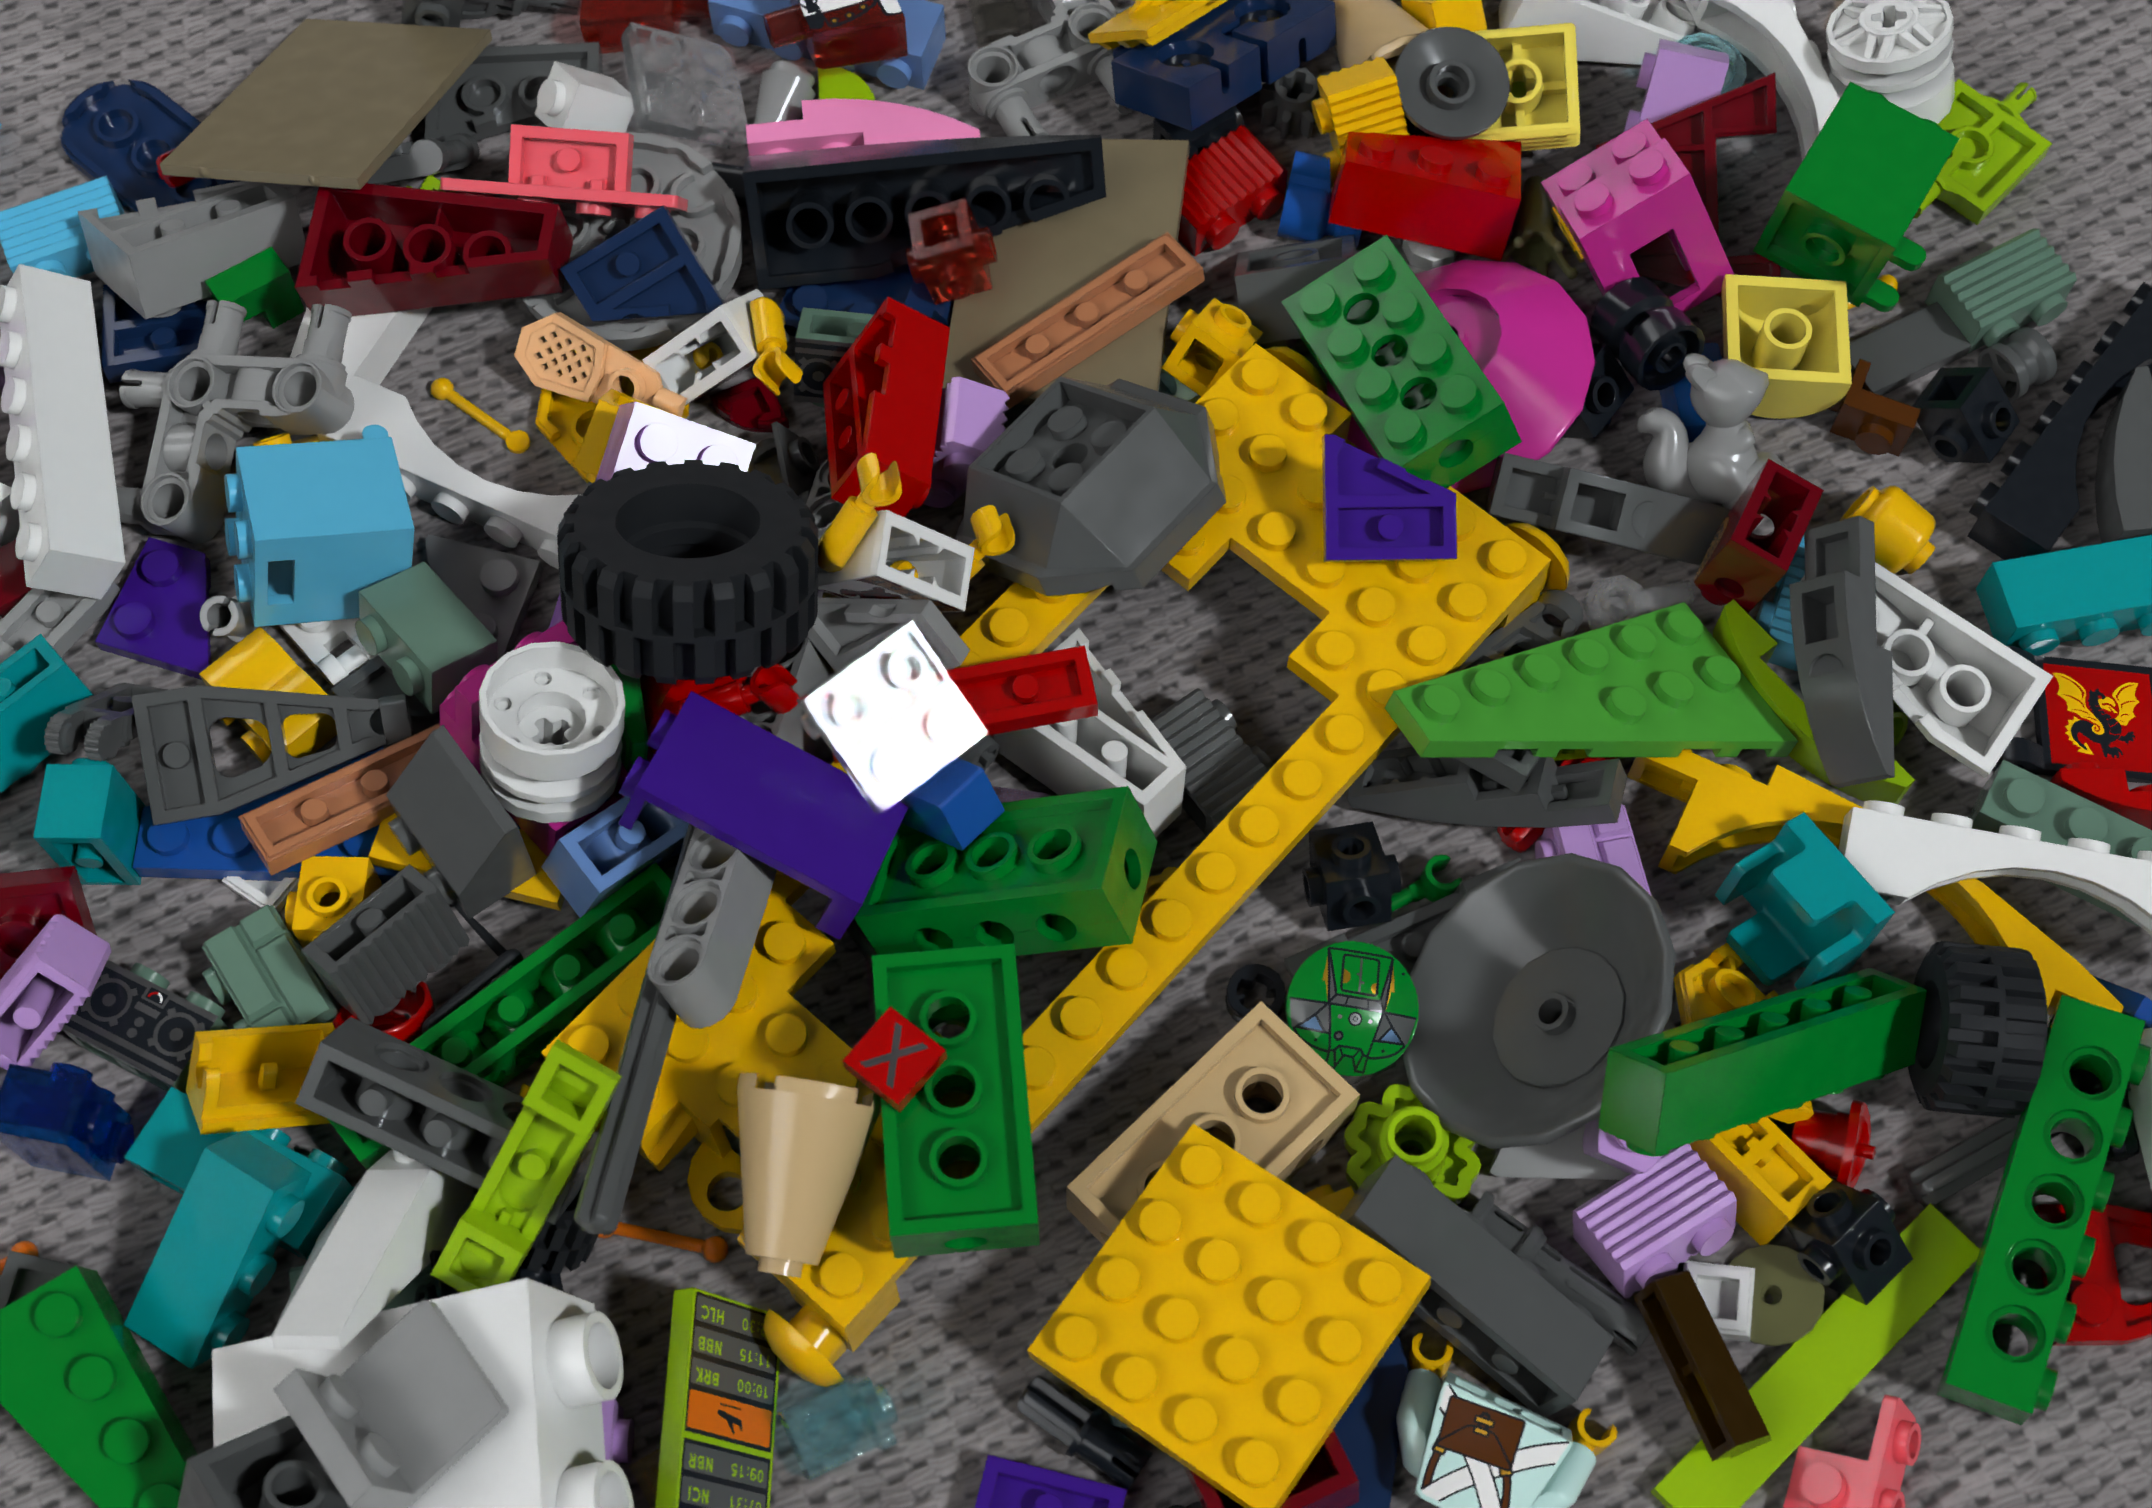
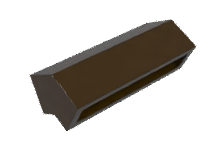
[1633,1270,1772,1462]

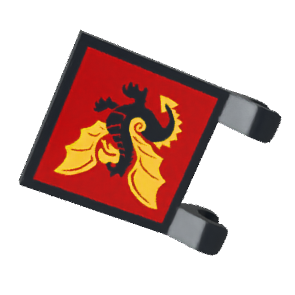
[1993,646,2152,784]

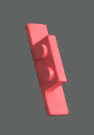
[440,124,688,219]
[1783,1395,1921,1508]

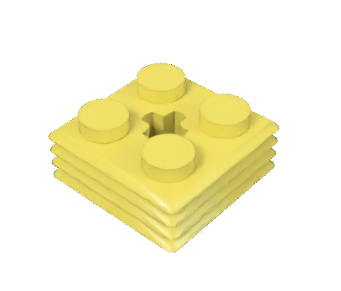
[1468,23,1581,151]

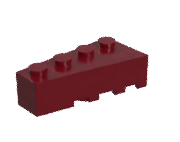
[295,183,574,316]

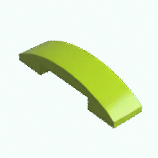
[1712,599,1915,804]
[430,1039,622,1293]

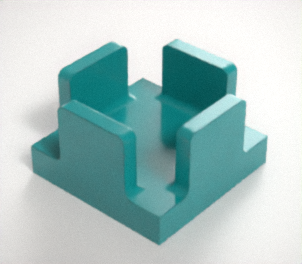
[1715,812,1895,990]

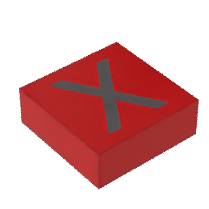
[842,1006,947,1112]

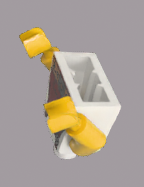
[642,289,803,419]
[818,453,1015,612]

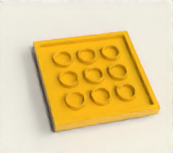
[1027,1123,1431,1508]

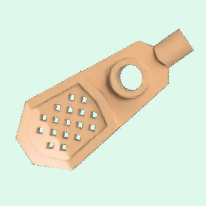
[514,312,687,417]

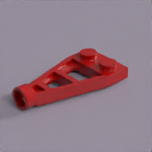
[2033,1204,2152,1346]

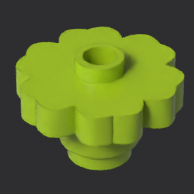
[1343,1084,1481,1205]

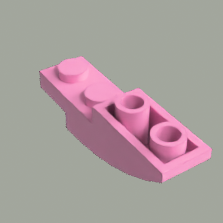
[745,98,980,156]

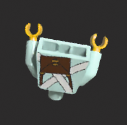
[1396,1333,1618,1508]

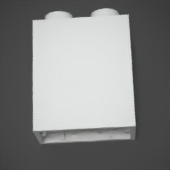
[212,1278,634,1508]

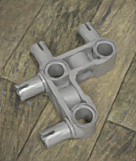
[968,0,1133,136]
[116,300,354,544]

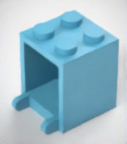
[224,425,415,627]

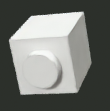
[534,61,638,133]

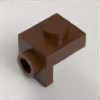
[1827,359,1921,457]

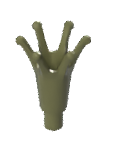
[1492,176,1578,280]

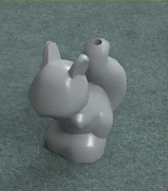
[1637,353,1786,509]

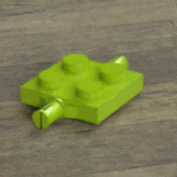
[1914,79,2052,225]

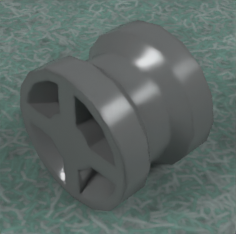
[1978,327,2057,402]

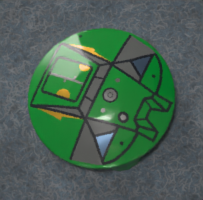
[1286,941,1419,1076]

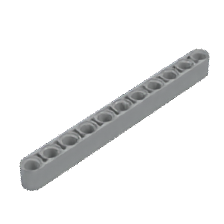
[647,459,844,1028]

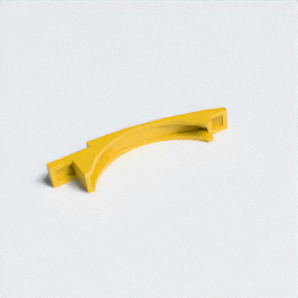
[1627,749,2124,1014]

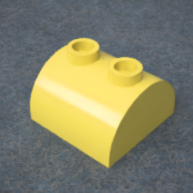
[1721,274,1852,419]

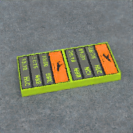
[655,1287,783,1508]

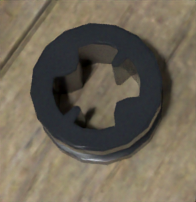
[1225,964,1286,1022]

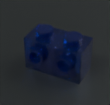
[0,1062,134,1181]

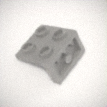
[273,1300,509,1508]

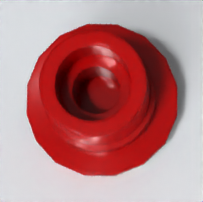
[1791,1100,1876,1188]

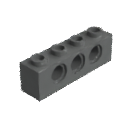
[295,1017,598,1224]

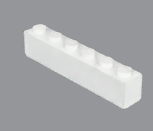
[0,264,126,600]

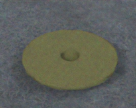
[1729,1244,1825,1347]

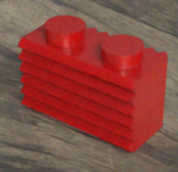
[1178,125,1288,257]

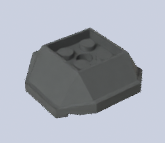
[955,376,1226,596]

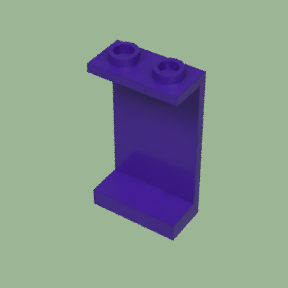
[618,691,909,940]

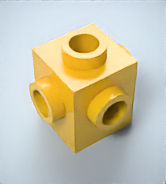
[1162,298,1263,397]
[285,856,382,948]

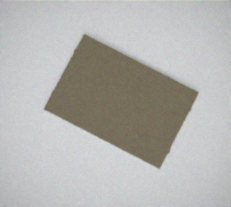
[160,19,492,190]
[943,139,1190,405]

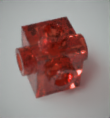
[906,198,998,305]

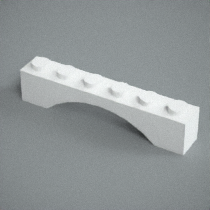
[1684,0,1843,161]
[317,374,582,569]
[1839,800,2152,937]

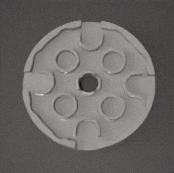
[516,132,744,351]

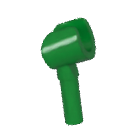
[1392,854,1462,912]

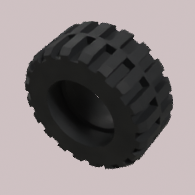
[557,459,818,685]

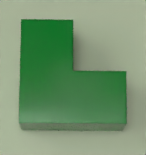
[205,246,305,329]

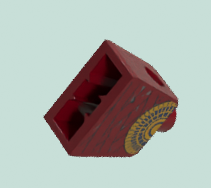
[1694,459,1824,613]

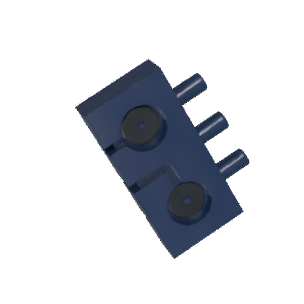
[1111,0,1336,131]

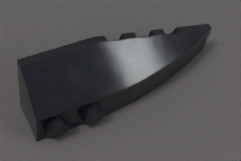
[742,135,1106,290]

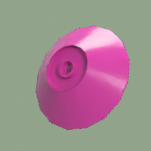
[1326,260,1595,494]

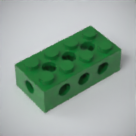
[1281,235,1522,489]
[854,786,1158,956]
[872,943,1040,1258]

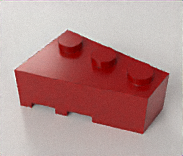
[1328,132,1521,261]
[823,297,950,517]

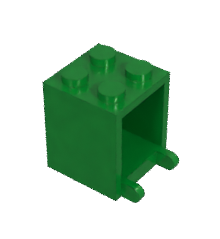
[1753,81,1960,312]

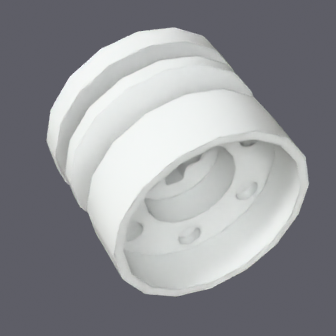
[1826,0,1955,124]
[479,641,625,823]

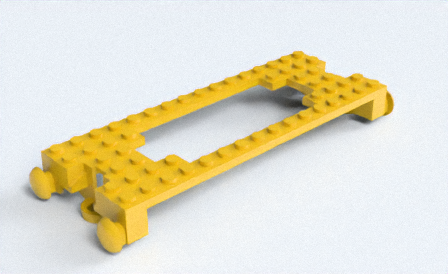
[519,343,1570,1387]

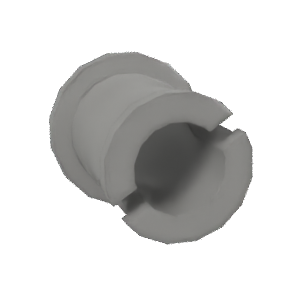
[200,595,268,643]

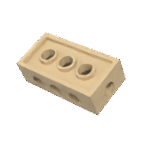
[1066,1001,1360,1245]

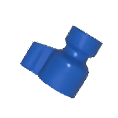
[1277,151,1362,247]

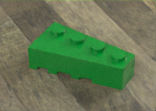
[0,1265,198,1508]

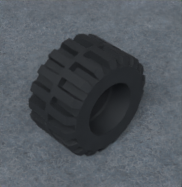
[1908,941,2048,1118]

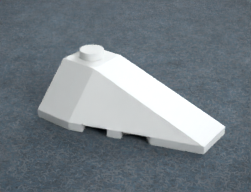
[1499,0,1735,70]
[1800,562,2053,778]
[272,1149,475,1350]

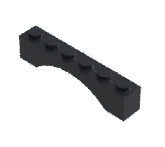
[1967,282,2152,560]

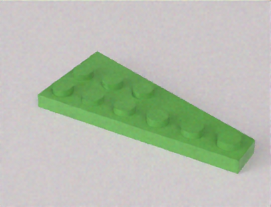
[1385,602,1798,758]

